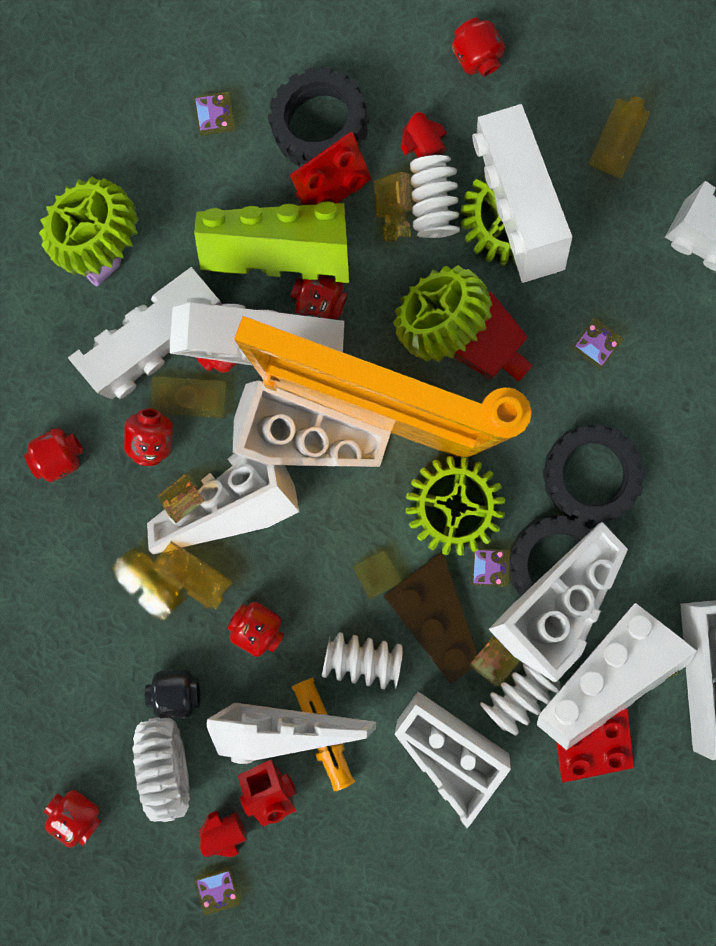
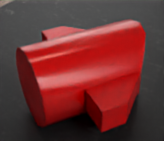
[400,112,447,158]
[199,810,247,858]

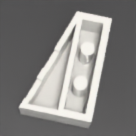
[394,692,511,829]

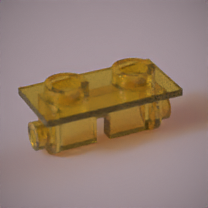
[588,96,651,179]
[151,541,233,609]
[111,547,186,622]

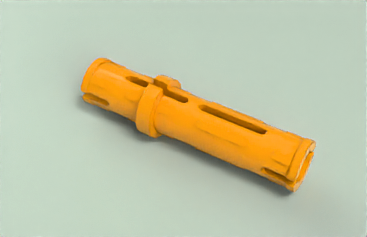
[292,678,355,791]

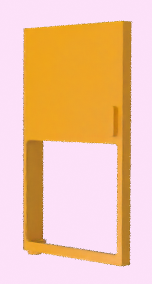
[234,316,532,458]

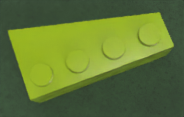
[194,202,349,283]

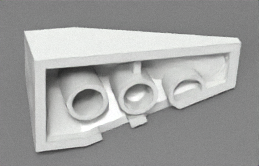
[233,381,391,467]
[147,453,299,554]
[489,522,628,682]
[207,703,376,764]

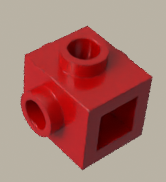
[237,759,297,827]

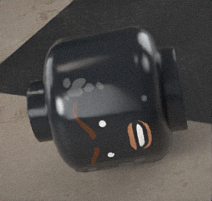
[145,669,201,719]

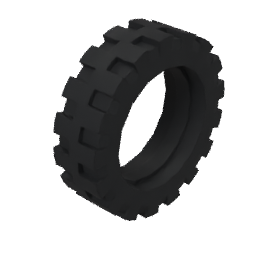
[268,67,369,166]
[543,425,645,523]
[508,516,593,596]

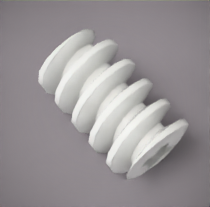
[410,155,460,238]
[322,632,403,690]
[480,663,562,736]

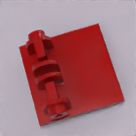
[289,132,372,205]
[556,708,634,783]

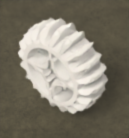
[132,717,190,822]

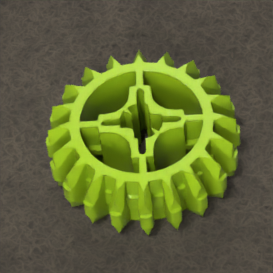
[460,174,517,266]
[39,176,139,277]
[393,265,493,362]
[405,456,505,556]

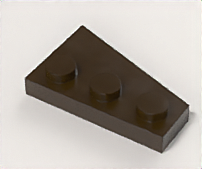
[384,551,480,684]

